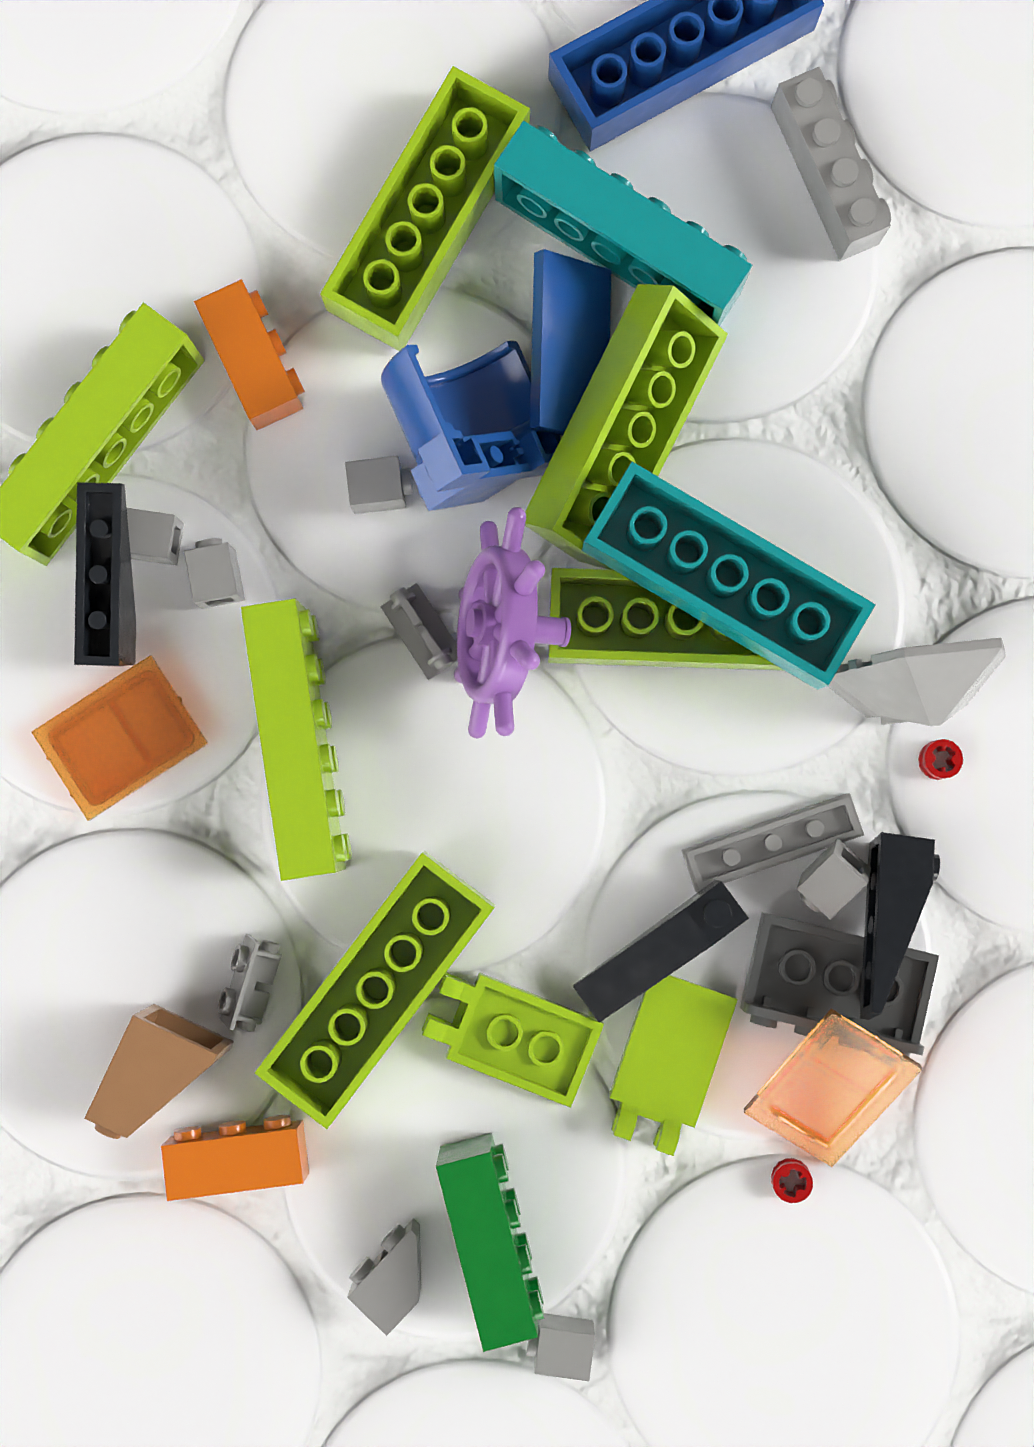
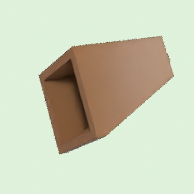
[84,1004,234,1139]

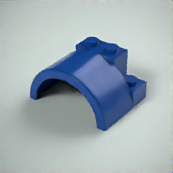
[381,341,561,511]

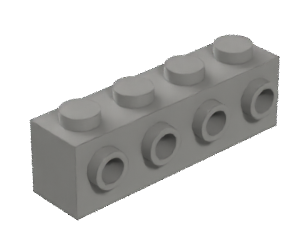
[771,67,891,261]

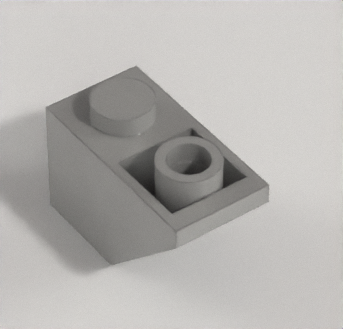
[347,1218,421,1336]

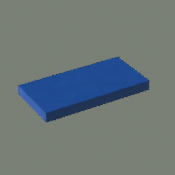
[530,249,611,436]

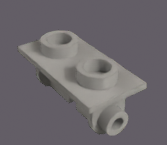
[380,583,458,680]
[218,934,282,1032]

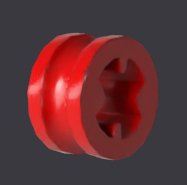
[918,739,964,780]
[771,1158,813,1203]

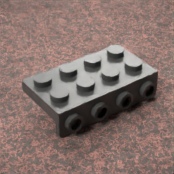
[740,912,939,1060]

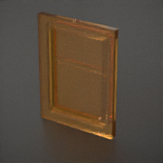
[31,655,209,821]
[744,1008,922,1167]

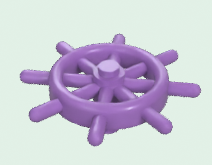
[454,507,571,739]

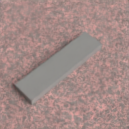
[681,793,864,893]

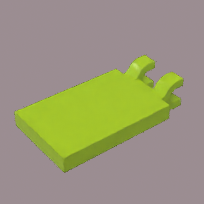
[422,972,604,1108]
[609,975,738,1156]

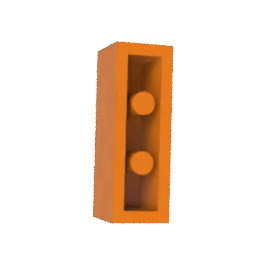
[194,279,305,430]
[161,1115,309,1201]

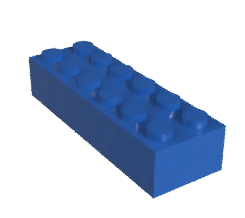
[548,0,824,152]

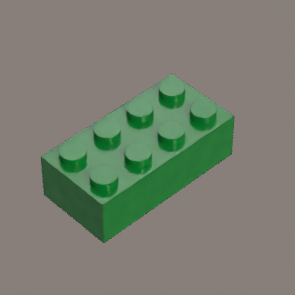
[436,1133,545,1352]

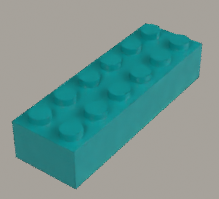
[494,120,753,326]
[582,462,876,690]

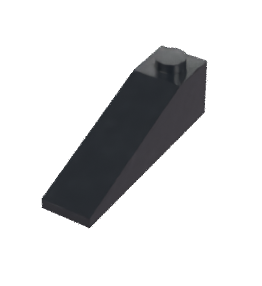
[74,482,136,666]
[860,832,940,1020]
[572,879,749,1023]

